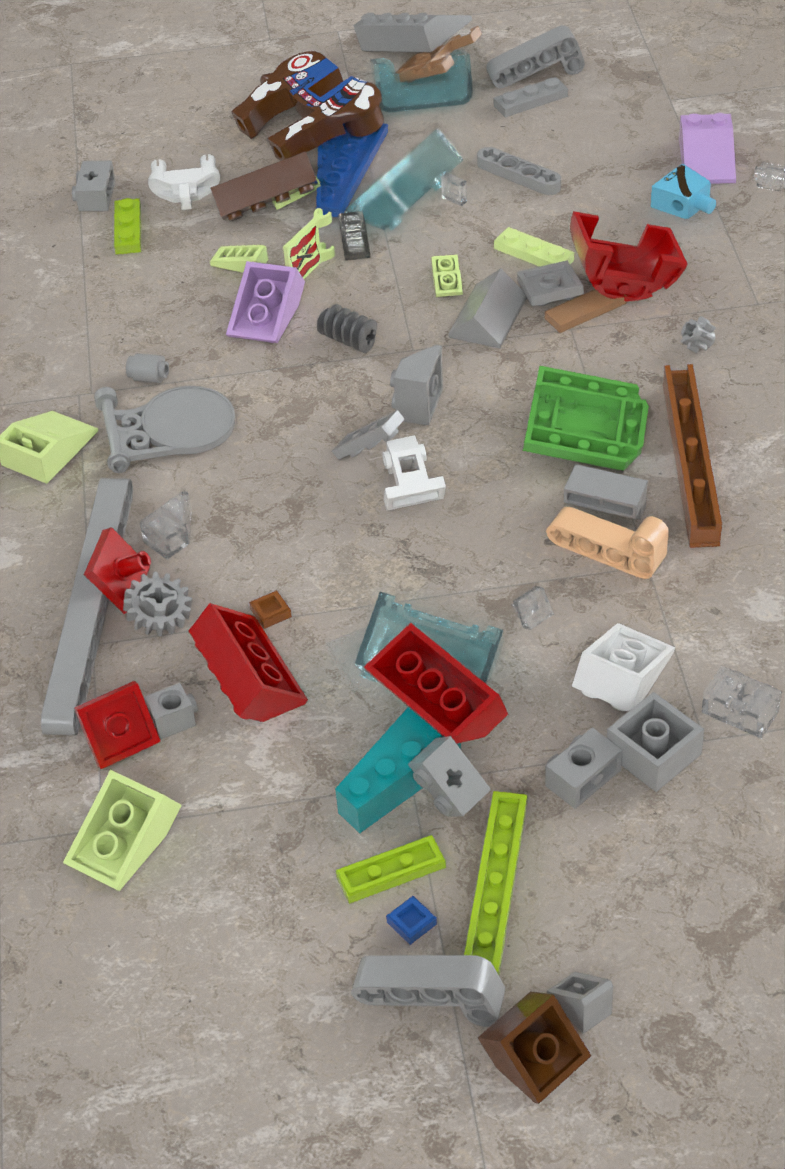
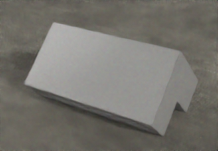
[564,464,648,520]

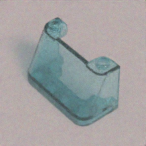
[370,49,473,112]
[355,592,504,685]

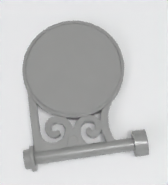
[94,386,235,473]

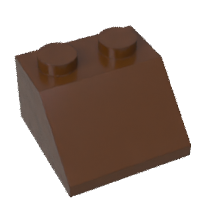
[478,991,592,1104]

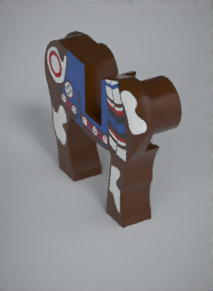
[231,51,384,161]

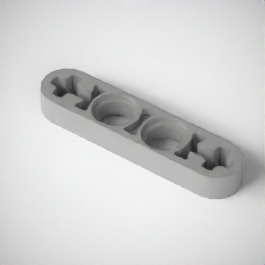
[477,147,561,195]

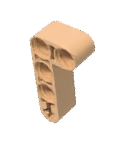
[546,507,668,579]

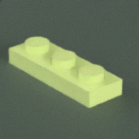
[494,227,574,267]

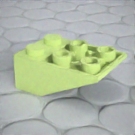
[0,411,98,484]

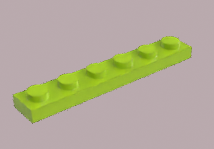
[464,791,527,975]

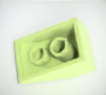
[63,770,182,891]

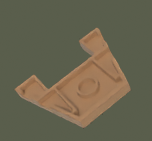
[393,26,482,83]

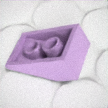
[679,113,736,184]
[226,261,305,343]

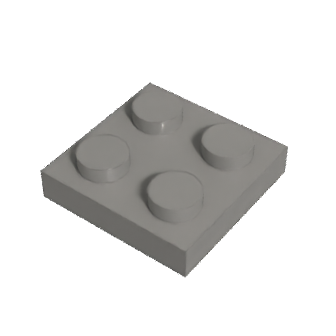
[517,260,584,306]

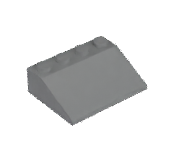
[353,13,472,52]

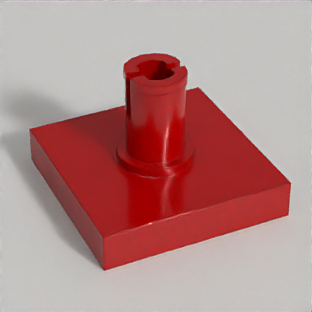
[84,527,151,614]
[74,681,161,769]

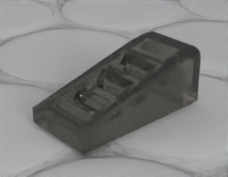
[338,211,371,261]

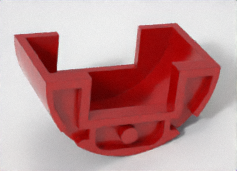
[570,211,688,301]

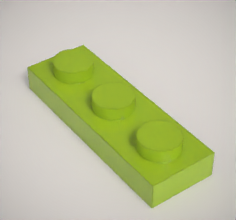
[114,198,141,255]

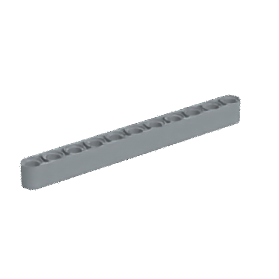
[41,478,133,735]

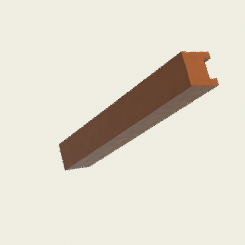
[663,364,722,548]

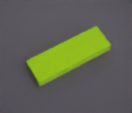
[335,835,446,904]

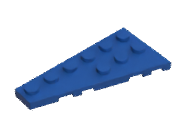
[316,123,388,218]

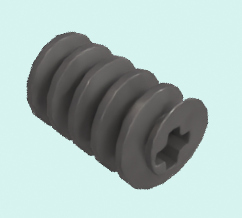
[317,304,377,354]

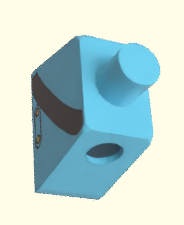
[651,164,716,219]

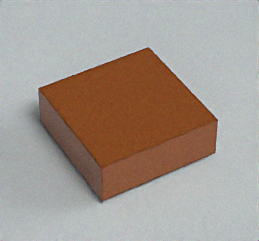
[249,590,292,629]

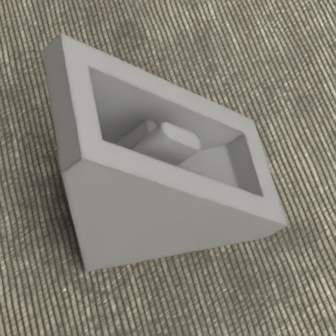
[546,972,613,1034]

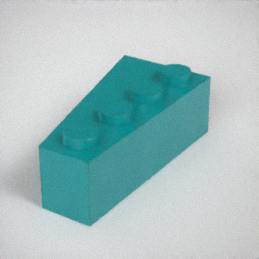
[335,707,462,834]

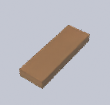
[545,289,627,333]

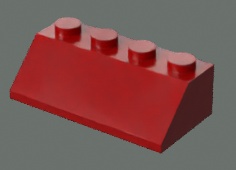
[188,603,308,722]
[364,623,509,744]

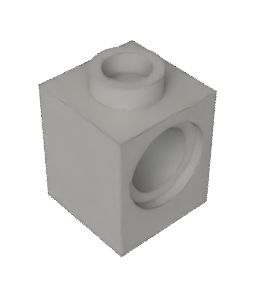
[144,683,198,740]

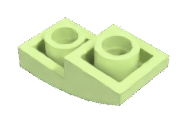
[431,254,463,297]

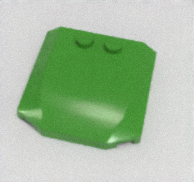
[523,366,649,471]

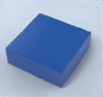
[386,896,437,945]

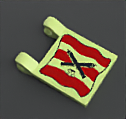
[283,208,335,279]

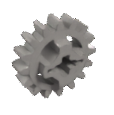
[123,572,192,637]

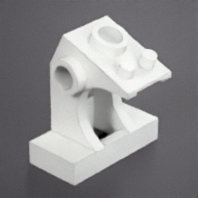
[382,435,446,511]

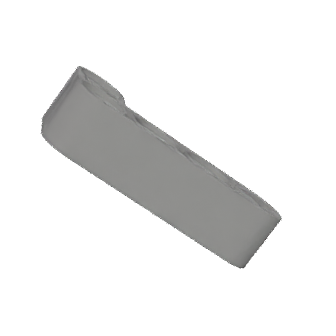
[486,25,585,88]
[351,955,505,1027]

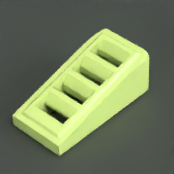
[210,245,268,273]

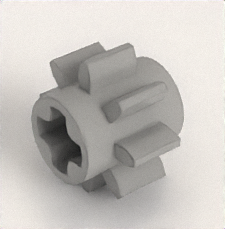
[681,316,716,353]

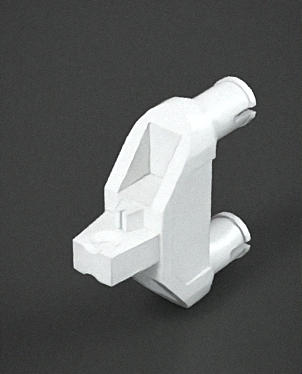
[148,154,220,210]

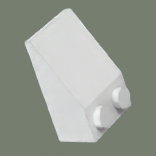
[572,623,675,712]

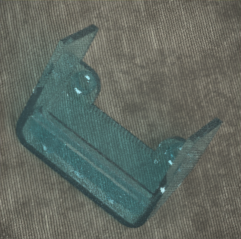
[346,128,464,231]

